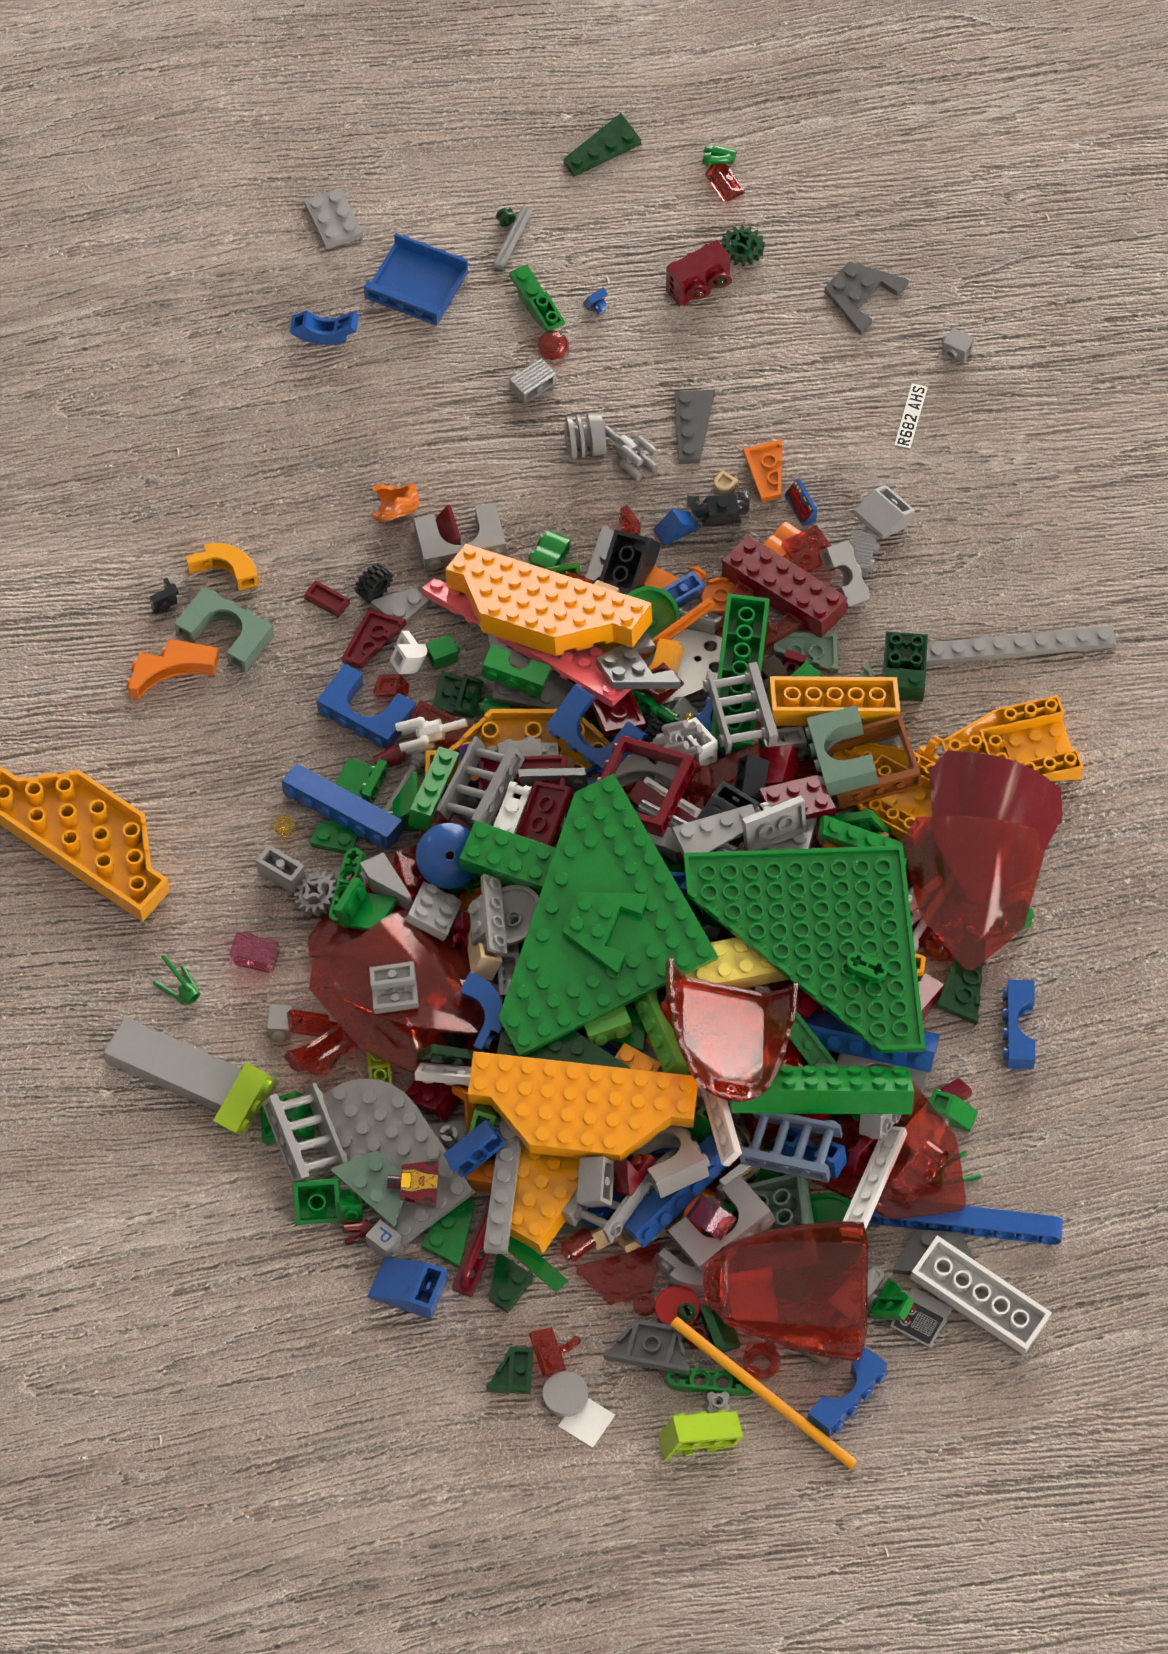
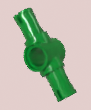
[631,689,680,724]

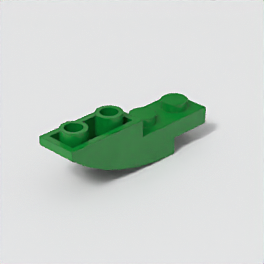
[509,264,565,332]

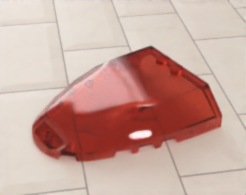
[665,957,798,1102]
[703,1221,868,1361]

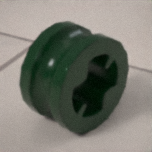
[496,207,516,227]

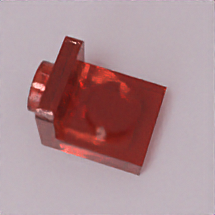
[619,505,641,535]
[373,674,410,697]

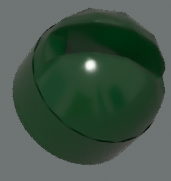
[677,1303,695,1323]

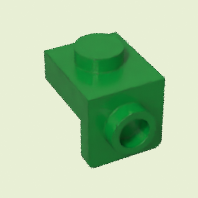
[340,1189,363,1224]

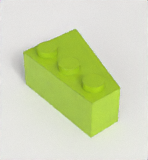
[213,1062,279,1136]
[658,1410,743,1461]

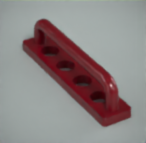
[452,1194,491,1297]

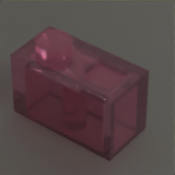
[229,932,280,974]
[686,1194,736,1241]

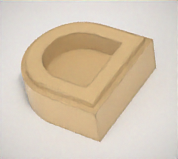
[714,470,739,494]

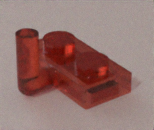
[529,1327,581,1377]

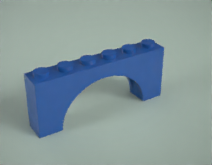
[805,1007,940,1073]

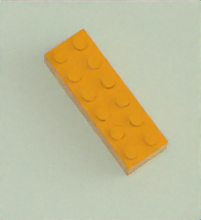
[767,676,900,726]

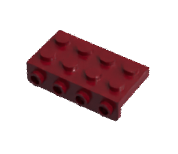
[405,1037,491,1122]

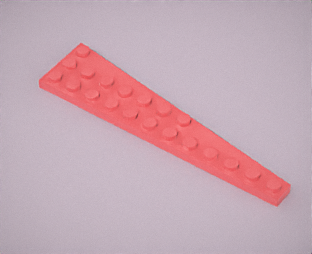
[422,578,631,707]

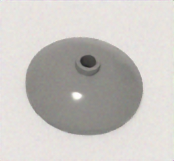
[501,885,539,945]

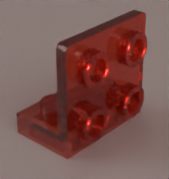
[781,525,836,572]

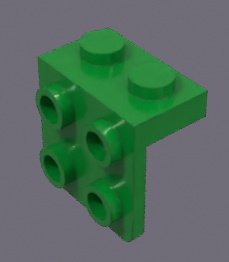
[260,1090,315,1145]

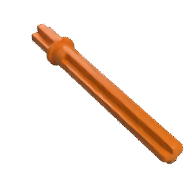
[639,598,716,661]

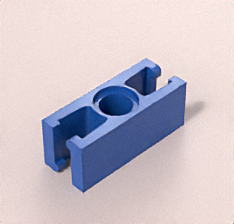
[444,1119,506,1178]

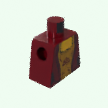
[387,1160,438,1208]

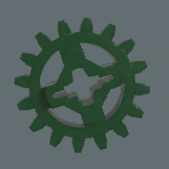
[721,225,765,266]

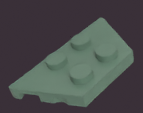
[331,1150,404,1227]

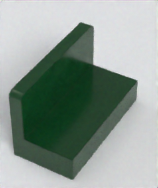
[700,1304,740,1353]

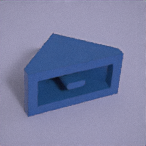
[654,509,700,546]

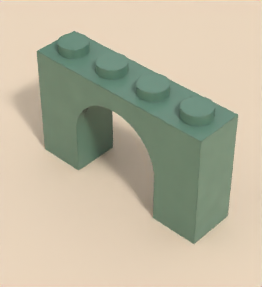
[174,587,274,673]
[805,705,879,796]

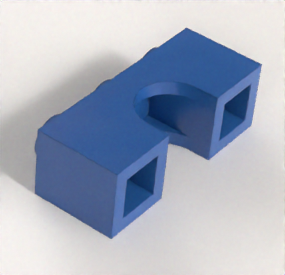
[774,1127,847,1179]

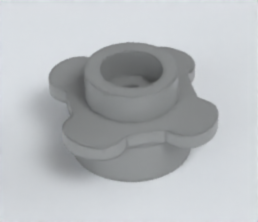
[707,1391,730,1413]

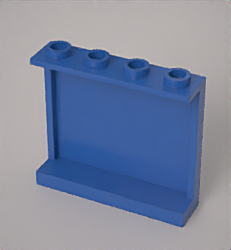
[364,233,468,326]

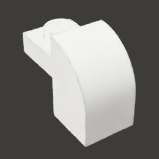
[390,631,427,674]

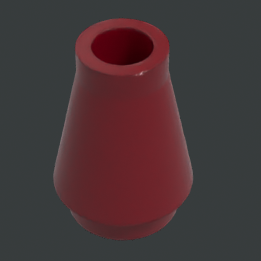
[373,744,406,766]

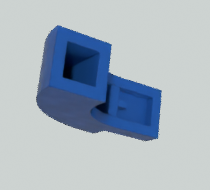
[290,310,359,345]

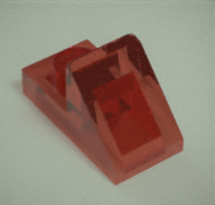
[394,850,423,897]

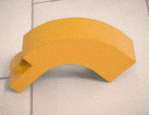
[186,543,259,591]

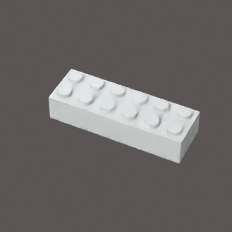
[910,1235,1052,1355]

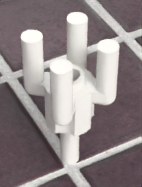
[395,717,468,756]

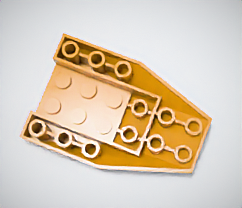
[942,695,1083,781]
[832,742,936,848]

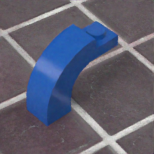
[460,972,503,1052]

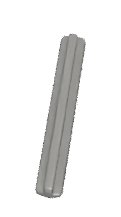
[493,205,532,270]

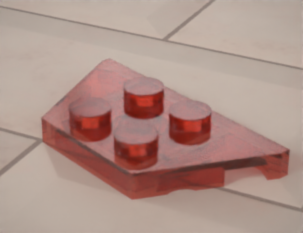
[576,1243,660,1305]

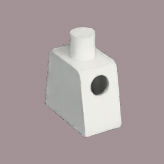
[683,717,718,770]

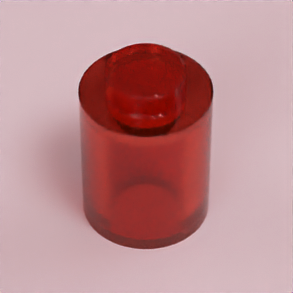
[561,1228,597,1262]

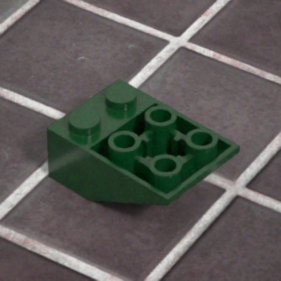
[882,631,928,702]

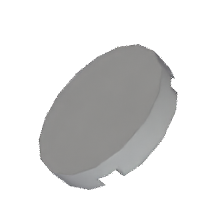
[543,1371,588,1417]

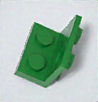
[335,758,388,804]
[334,877,398,933]

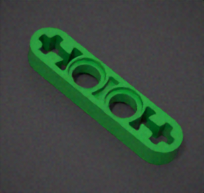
[329,848,366,926]
[666,1368,754,1396]

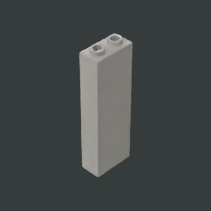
[104,1017,242,1112]

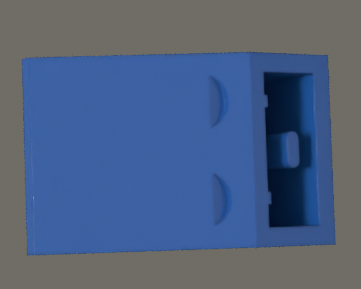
[368,1257,448,1320]

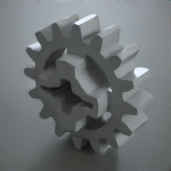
[294,870,337,917]

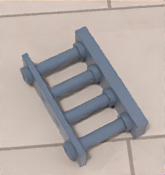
[739,1113,843,1182]

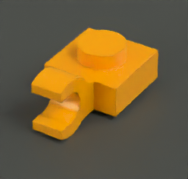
[917,735,942,763]

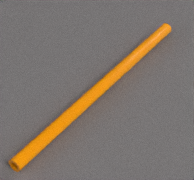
[670,1316,858,1470]

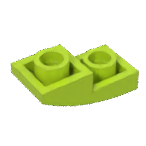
[366,1044,393,1085]

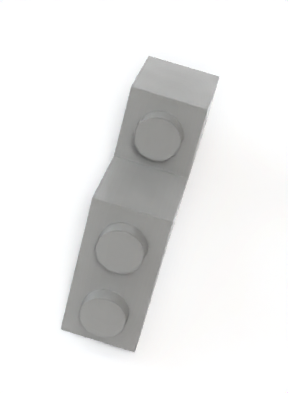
[615,754,679,788]

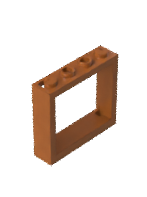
[827,715,923,809]

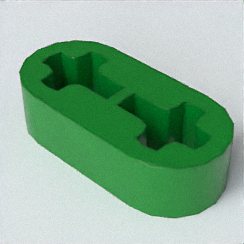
[846,952,888,983]

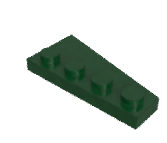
[936,931,986,1024]

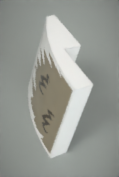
[716,1164,760,1201]

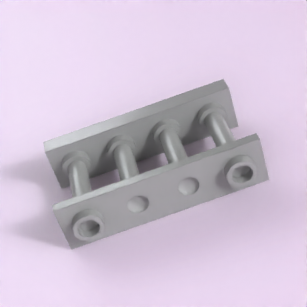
[703,662,778,755]
[436,736,525,825]
[262,1083,348,1182]
[562,1159,657,1243]

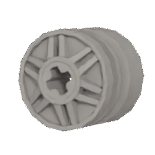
[564,412,606,459]

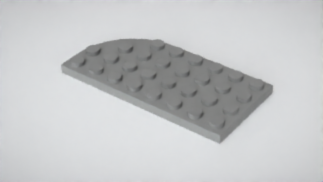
[311,1079,476,1247]

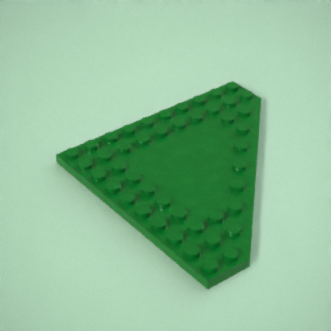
[499,773,718,1057]
[683,845,926,1053]

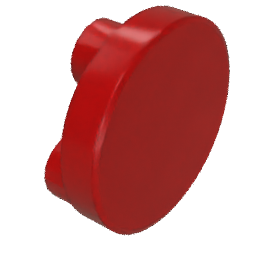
[655,1285,701,1327]

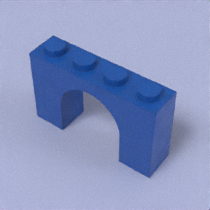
[317,664,417,749]
[546,684,648,773]

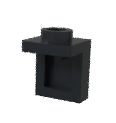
[150,578,179,614]

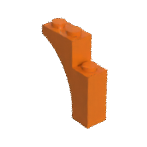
[126,639,219,700]

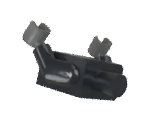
[687,489,751,527]

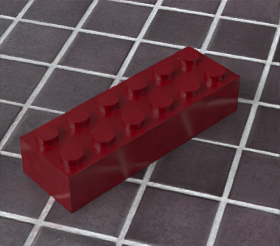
[721,535,848,638]

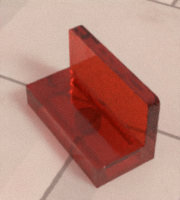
[287,1009,340,1038]

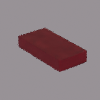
[304,580,350,618]

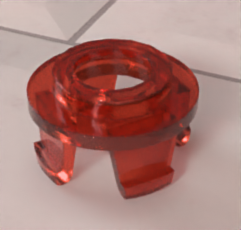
[742,1340,780,1380]

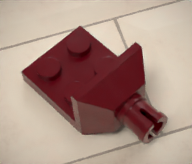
[585,690,646,736]

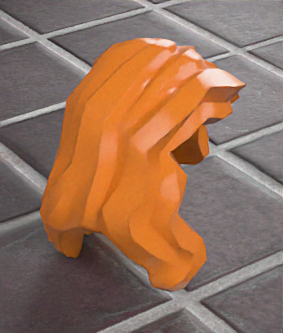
[371,482,419,522]

